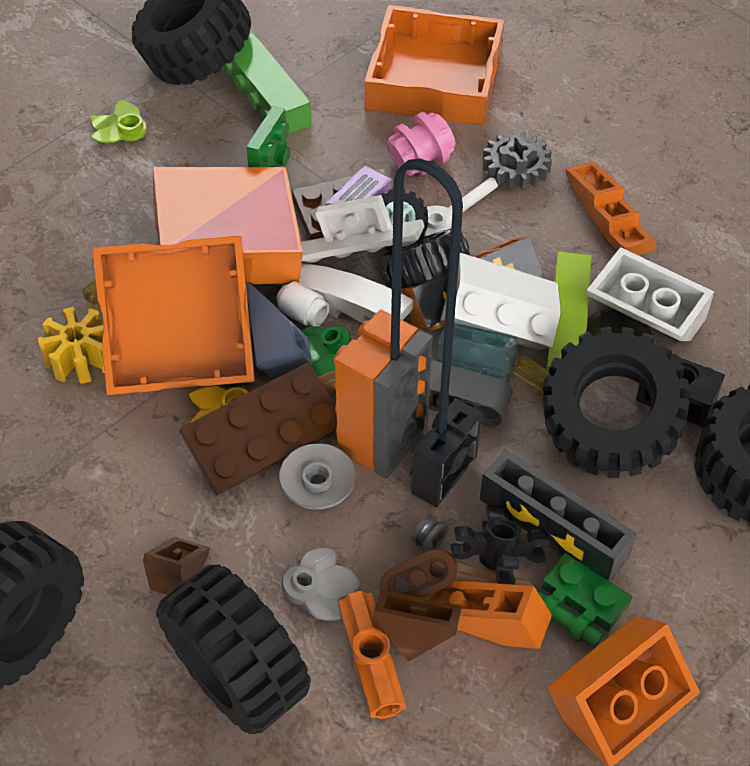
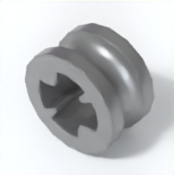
[411,514,449,552]

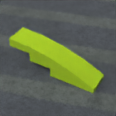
[546,252,592,376]

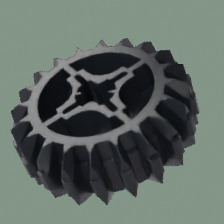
[378,229,470,289]

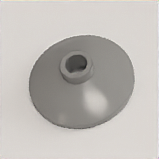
[279,444,356,510]

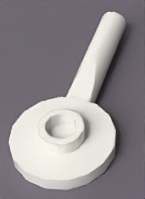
[425,177,498,236]

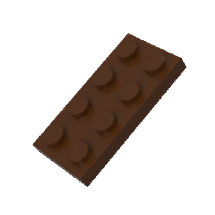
[179,362,337,496]

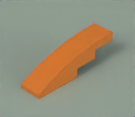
[566,161,655,256]

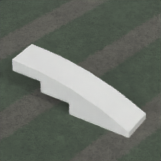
[282,263,414,323]

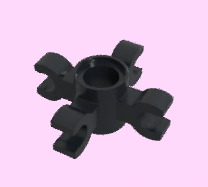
[450,505,550,585]

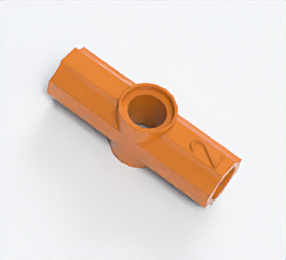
[338,590,406,720]

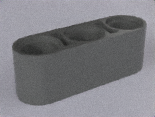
[429,360,513,426]

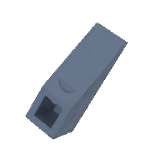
[246,283,313,380]

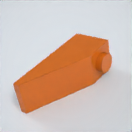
[425,581,552,649]

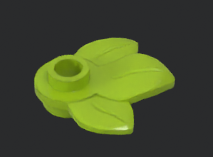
[90,100,147,144]

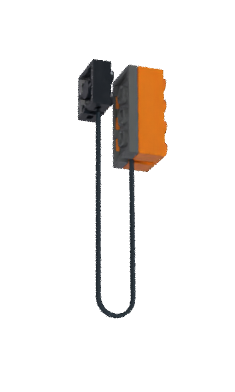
[333,158,482,508]

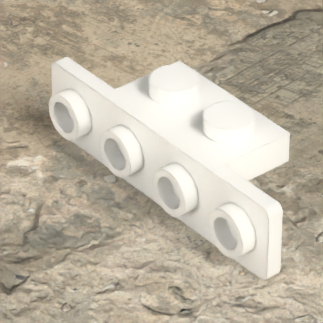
[301,195,424,264]

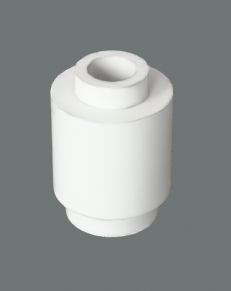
[276,281,330,327]

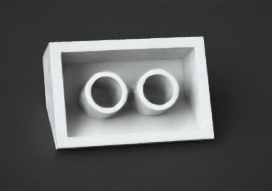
[586,247,714,341]
[440,253,561,350]

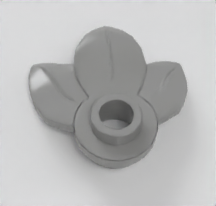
[281,548,360,621]

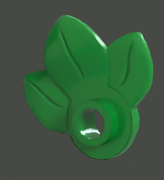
[302,326,352,377]

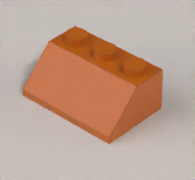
[546,616,700,766]

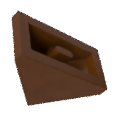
[143,537,210,595]
[373,590,462,661]

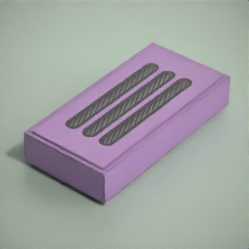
[326,165,391,205]

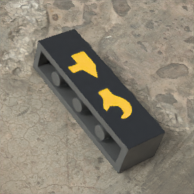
[479,449,636,581]

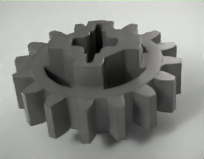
[483,131,552,190]

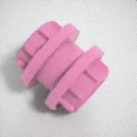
[387,112,455,177]

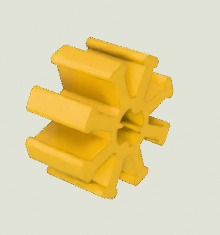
[38,307,105,384]

